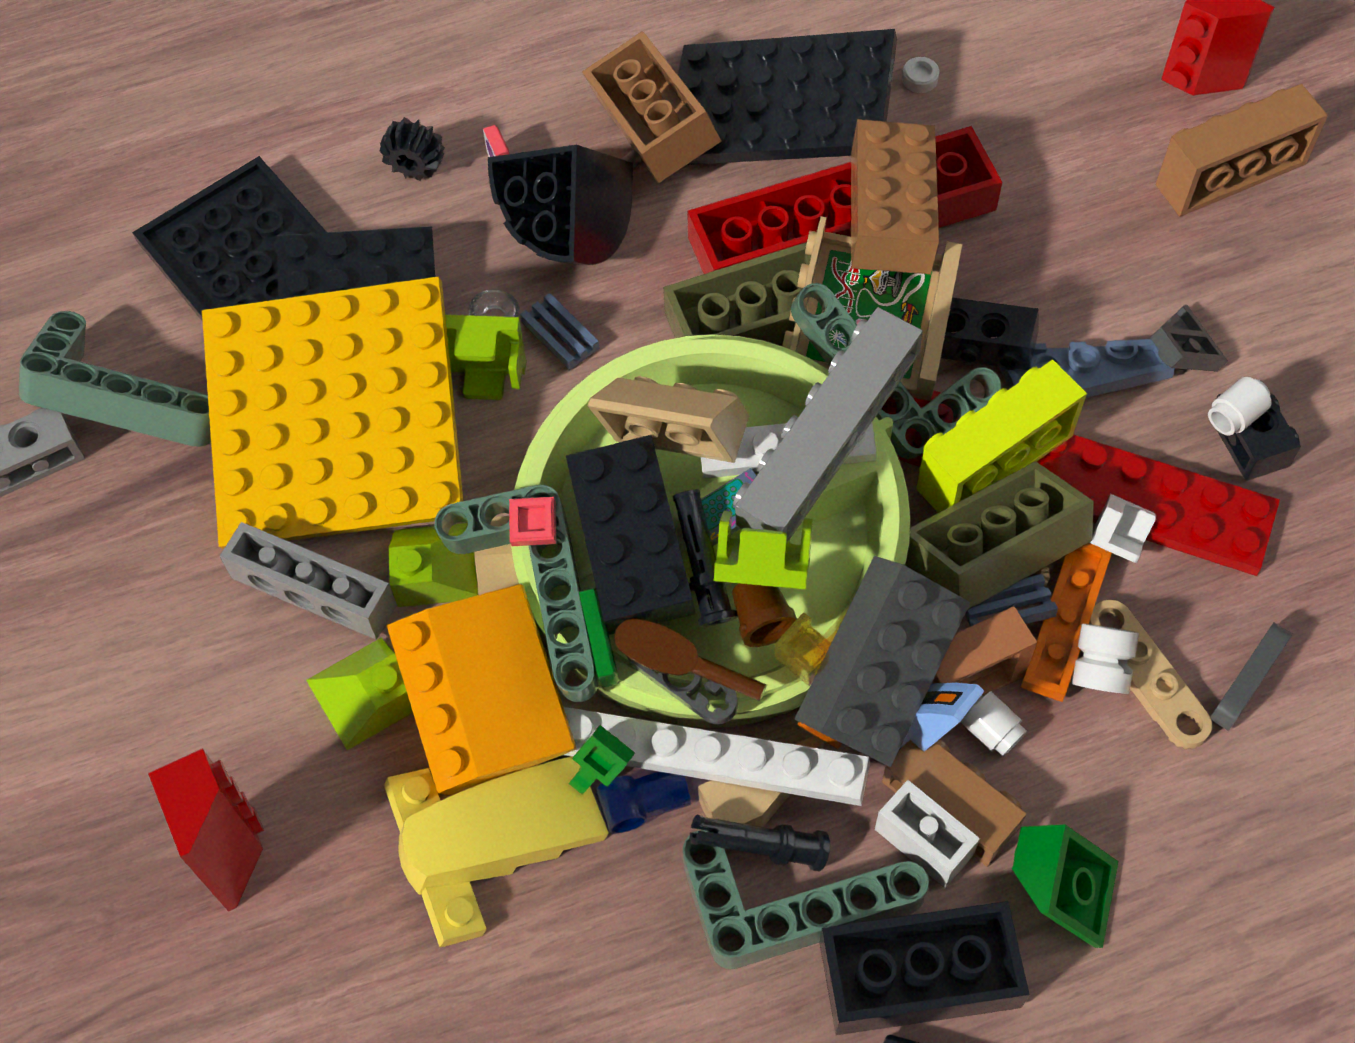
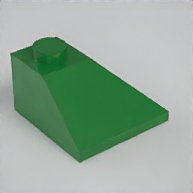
[1012,824,1119,948]

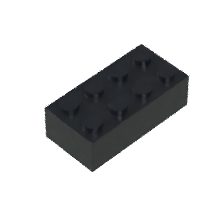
[566,435,695,635]
[819,901,1030,1035]

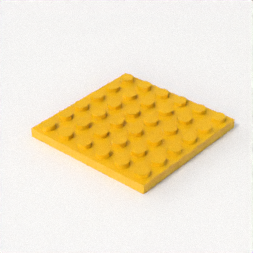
[202,276,463,549]

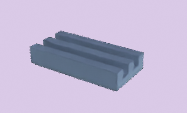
[520,293,600,370]
[965,574,1058,626]

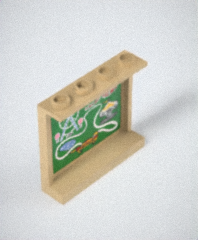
[782,216,962,401]

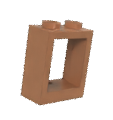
[931,606,1037,696]

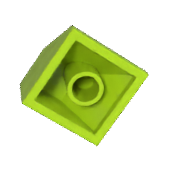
[389,523,478,607]
[306,637,413,750]

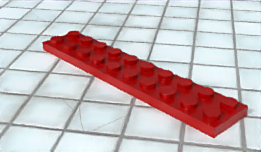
[882,390,1280,576]

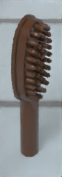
[614,619,767,701]

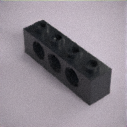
[940,297,1039,370]

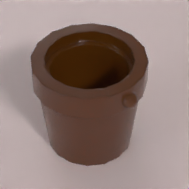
[732,583,798,647]

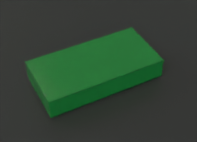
[579,588,620,688]

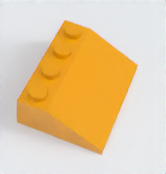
[387,584,577,795]

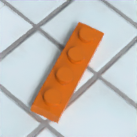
[1020,543,1112,702]

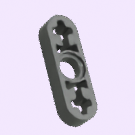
[1210,622,1293,731]
[627,657,738,725]

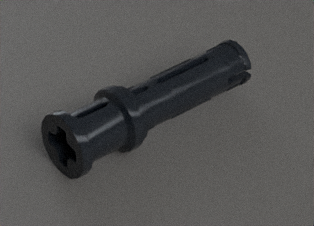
[672,489,738,627]
[690,814,830,872]

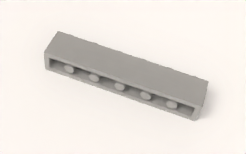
[733,307,923,544]

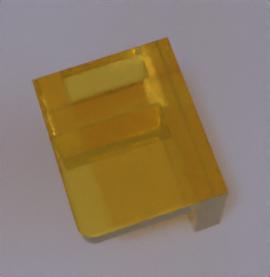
[774,612,831,686]

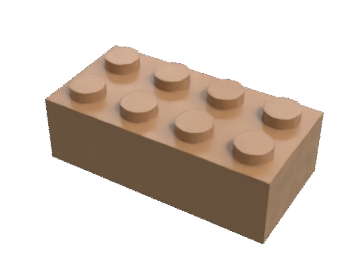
[582,31,721,183]
[1155,83,1328,217]
[851,119,939,274]

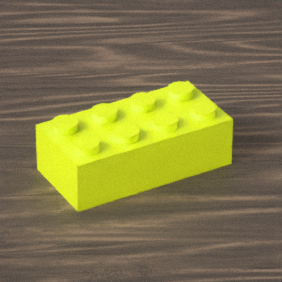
[916,359,1087,513]

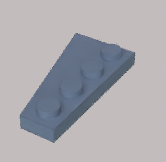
[1000,339,1175,398]

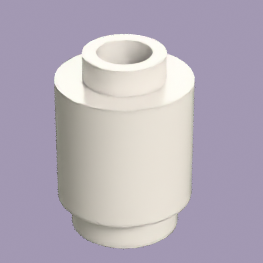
[1208,377,1271,436]
[961,691,1027,756]

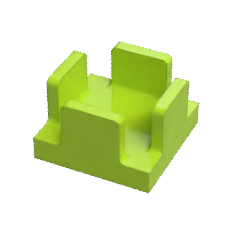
[445,314,527,400]
[714,511,813,589]

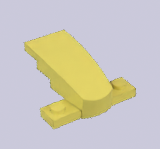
[384,756,609,948]

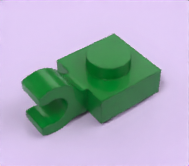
[568,725,635,795]

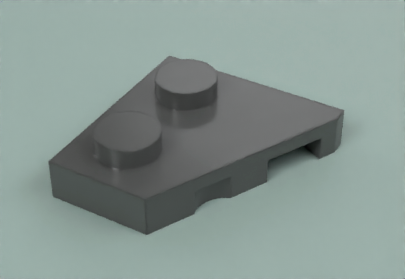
[1150,305,1228,372]

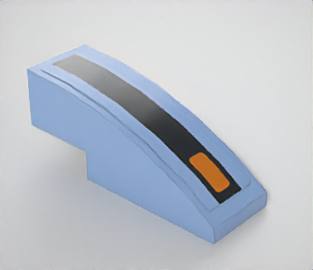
[900,682,984,751]

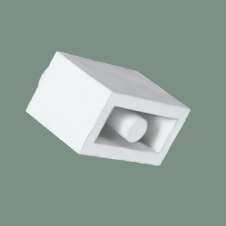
[875,780,980,888]

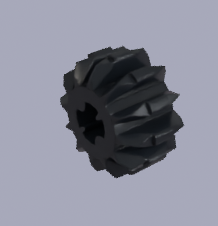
[379,117,445,181]

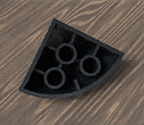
[488,144,633,265]

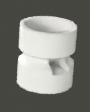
[1072,623,1139,694]

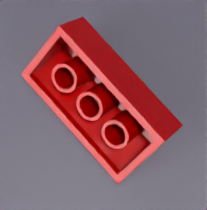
[148,748,264,912]

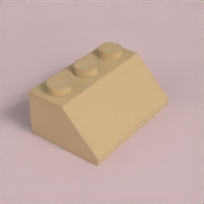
[587,376,749,463]

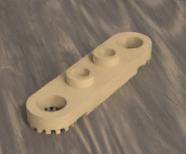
[1089,600,1212,750]

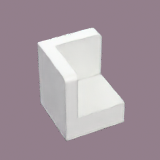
[1089,494,1156,563]

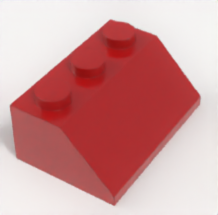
[1161,0,1275,96]

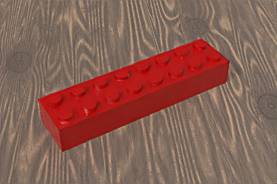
[687,126,1003,274]

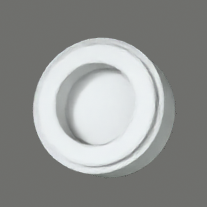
[902,57,939,93]

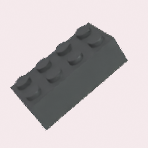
[795,556,971,767]

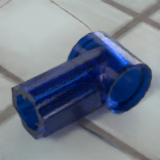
[596,772,691,834]

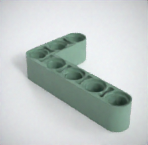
[791,283,1001,459]
[18,311,211,447]
[434,485,599,702]
[682,830,929,969]

